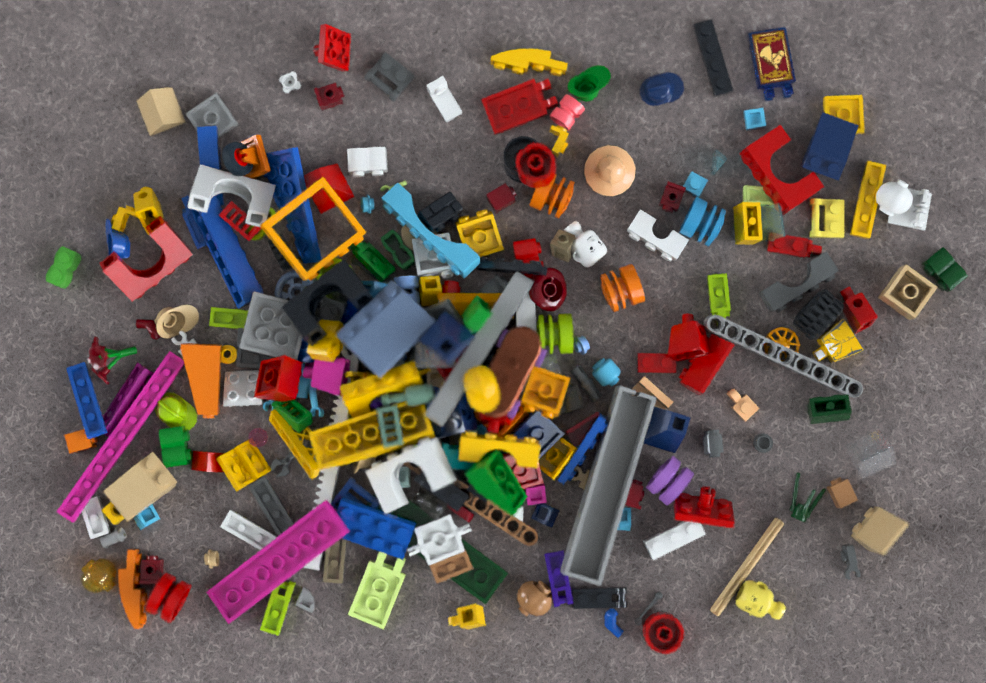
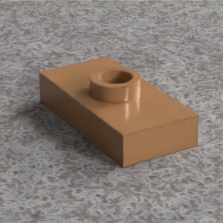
[429,550,473,583]

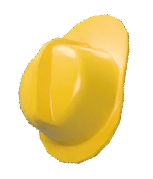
[463,366,500,412]

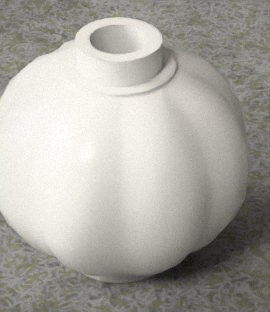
[876,179,913,216]

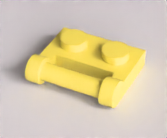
[810,198,844,238]

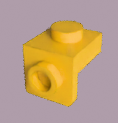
[550,125,569,157]
[111,205,138,232]

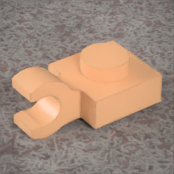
[726,389,760,422]

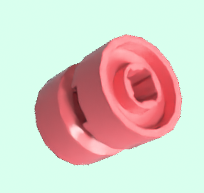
[549,94,585,131]

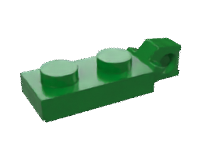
[349,241,396,283]

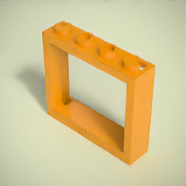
[260,177,367,281]

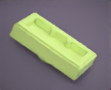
[743,185,775,208]

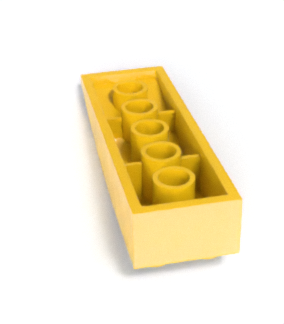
[309,401,435,470]

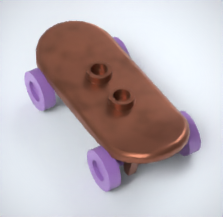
[482,326,547,419]

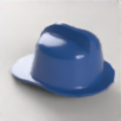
[106,219,130,259]

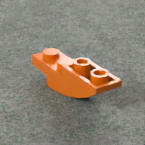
[118,548,148,629]

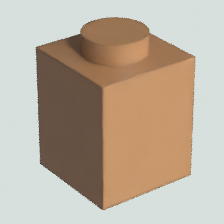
[827,477,858,508]

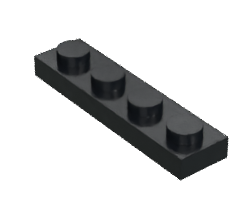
[693,19,733,97]
[475,257,548,276]

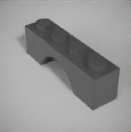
[759,251,839,313]

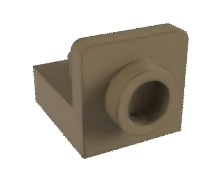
[550,229,575,263]

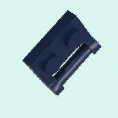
[330,477,380,510]

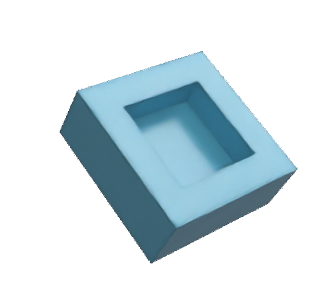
[743,108,766,131]
[683,171,708,197]

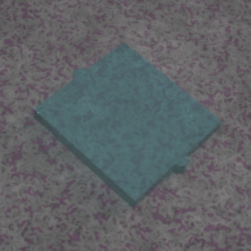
[759,203,786,243]

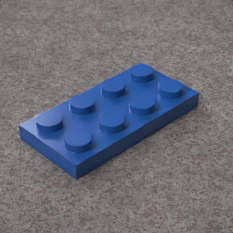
[337,497,416,560]

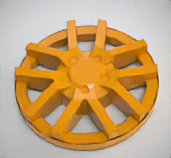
[764,327,800,362]

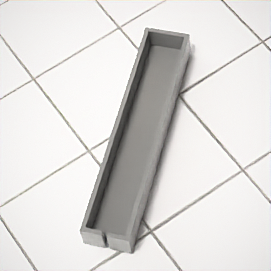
[560,386,657,586]

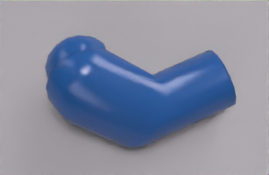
[604,608,624,638]

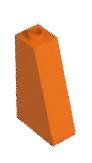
[181,343,222,418]

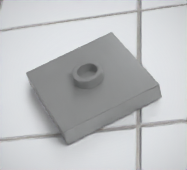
[185,92,239,138]

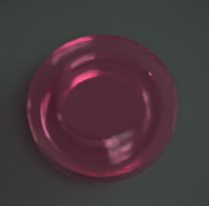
[248,428,268,447]

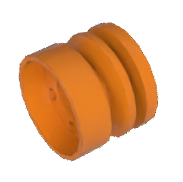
[529,174,575,219]
[600,264,645,312]

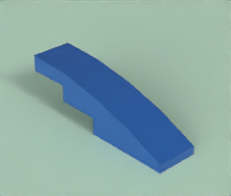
[197,126,224,205]

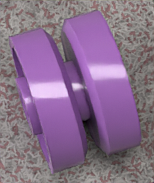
[645,456,694,505]

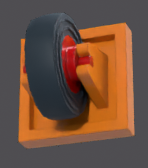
[222,135,271,179]

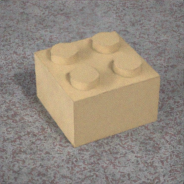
[878,264,938,320]

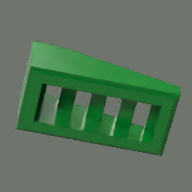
[272,400,313,433]

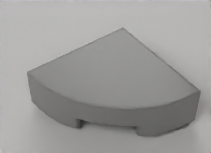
[295,587,315,613]

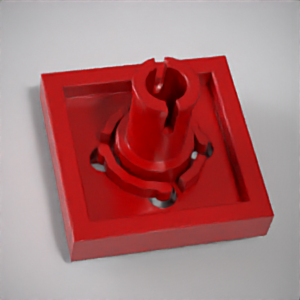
[313,24,351,72]

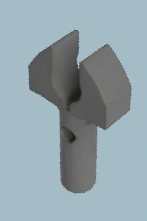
[271,452,295,477]

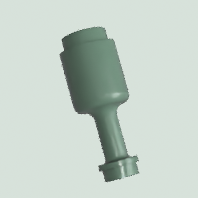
[382,384,435,407]

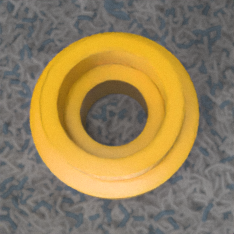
[221,345,237,364]

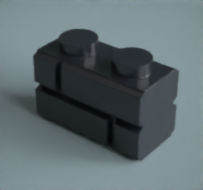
[417,191,463,233]

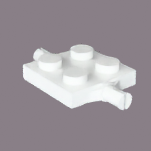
[407,514,472,566]

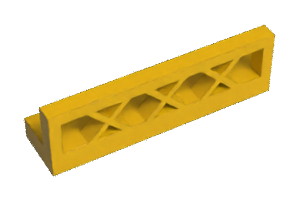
[269,402,320,480]

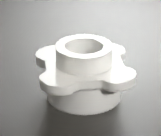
[279,72,301,93]

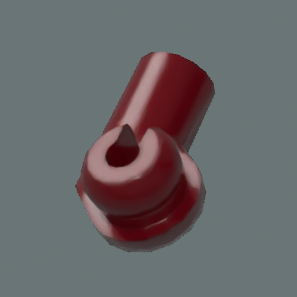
[136,319,161,340]

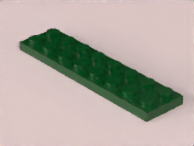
[366,493,508,605]

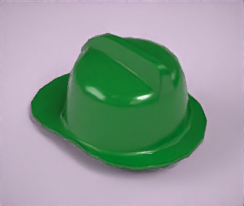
[568,65,611,102]

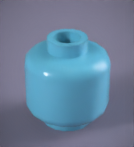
[592,358,621,387]

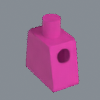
[303,358,351,396]

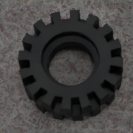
[268,233,294,271]

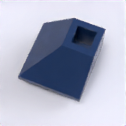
[419,311,475,366]
[643,406,691,453]

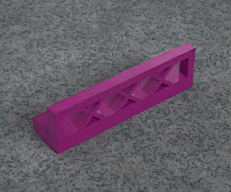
[103,362,154,437]

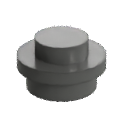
[753,433,773,453]

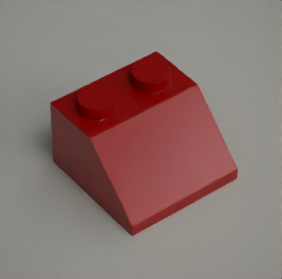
[254,355,303,402]

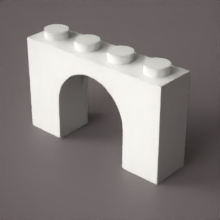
[188,164,276,227]
[365,437,457,514]

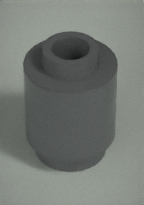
[702,430,724,458]

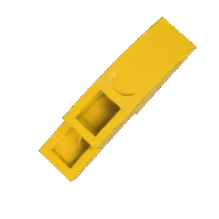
[491,49,568,76]

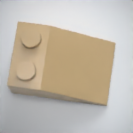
[103,452,177,522]
[851,507,909,555]

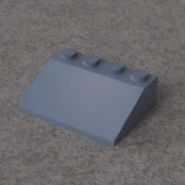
[336,281,436,378]

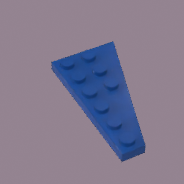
[263,147,322,264]

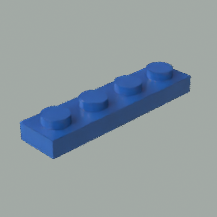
[66,362,108,439]
[557,413,608,485]

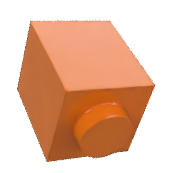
[64,429,98,454]

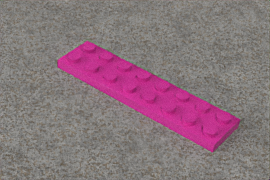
[206,500,350,624]

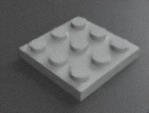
[239,291,303,360]

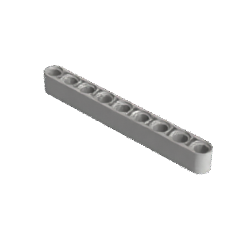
[425,271,534,426]
[703,315,863,398]

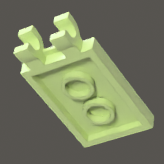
[348,551,406,629]

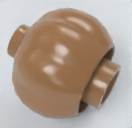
[517,581,552,616]

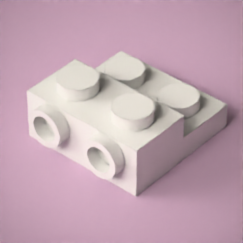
[412,233,454,280]

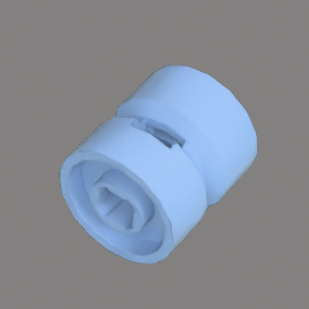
[394,276,420,304]

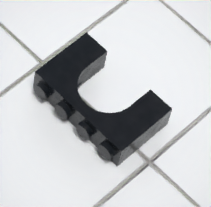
[282,259,373,346]

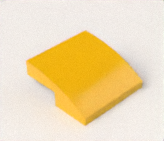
[216,438,271,492]

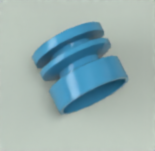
[679,196,726,247]

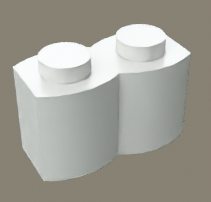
[347,147,388,177]

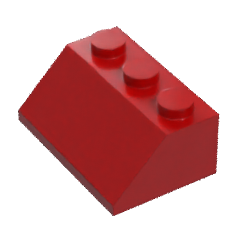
[679,334,734,395]

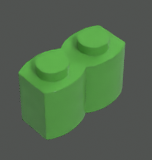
[46,246,81,289]

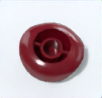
[528,267,567,312]

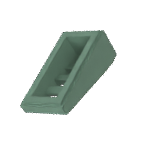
[377,405,404,448]

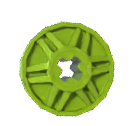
[536,313,573,354]

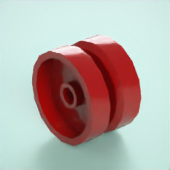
[145,572,191,624]

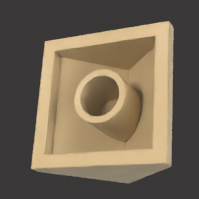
[137,87,186,136]

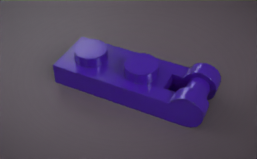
[544,550,573,607]

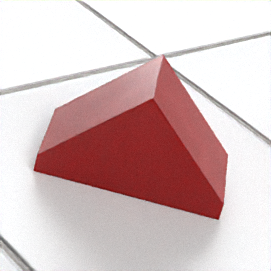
[191,451,225,472]

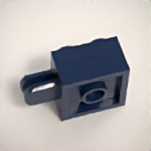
[427,392,478,439]

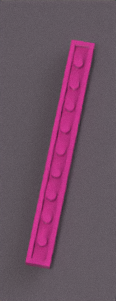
[57,351,185,523]

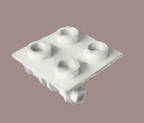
[887,189,932,230]
[223,370,264,407]

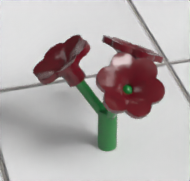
[88,336,137,385]

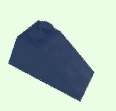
[800,112,859,181]

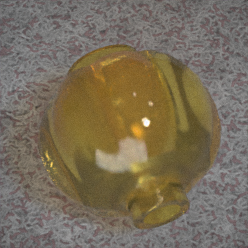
[81,558,117,593]

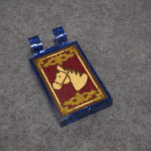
[748,27,796,101]

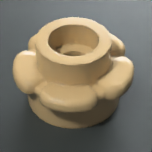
[204,549,220,569]

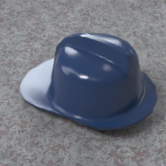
[640,72,684,106]

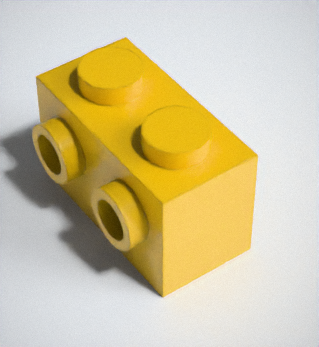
[733,202,763,245]

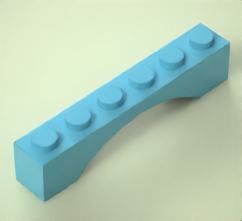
[382,183,480,278]

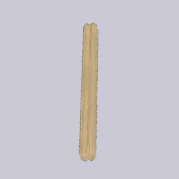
[710,518,784,616]

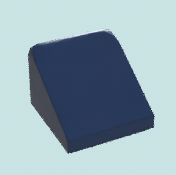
[531,503,560,528]

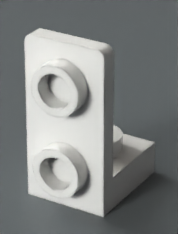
[427,76,462,122]

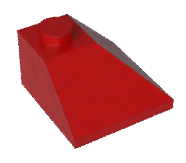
[304,163,355,214]

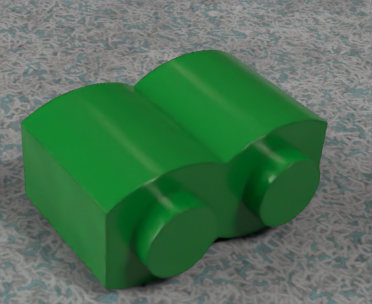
[462,295,493,333]
[159,426,193,468]

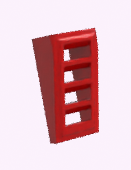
[219,201,261,241]

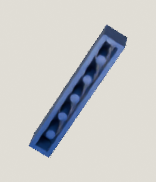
[189,195,264,309]

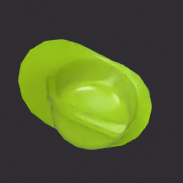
[155,392,197,430]

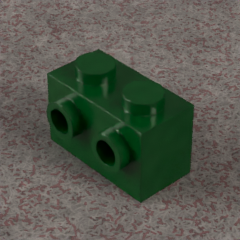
[807,394,852,424]

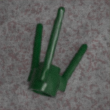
[789,472,826,522]

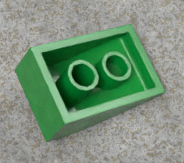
[465,449,528,516]

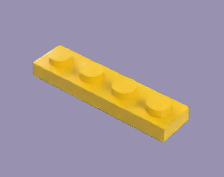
[850,161,886,239]

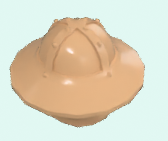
[584,145,636,196]

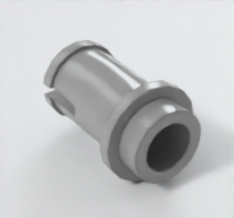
[100,527,127,549]

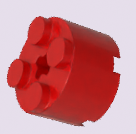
[516,143,556,188]
[643,612,684,654]

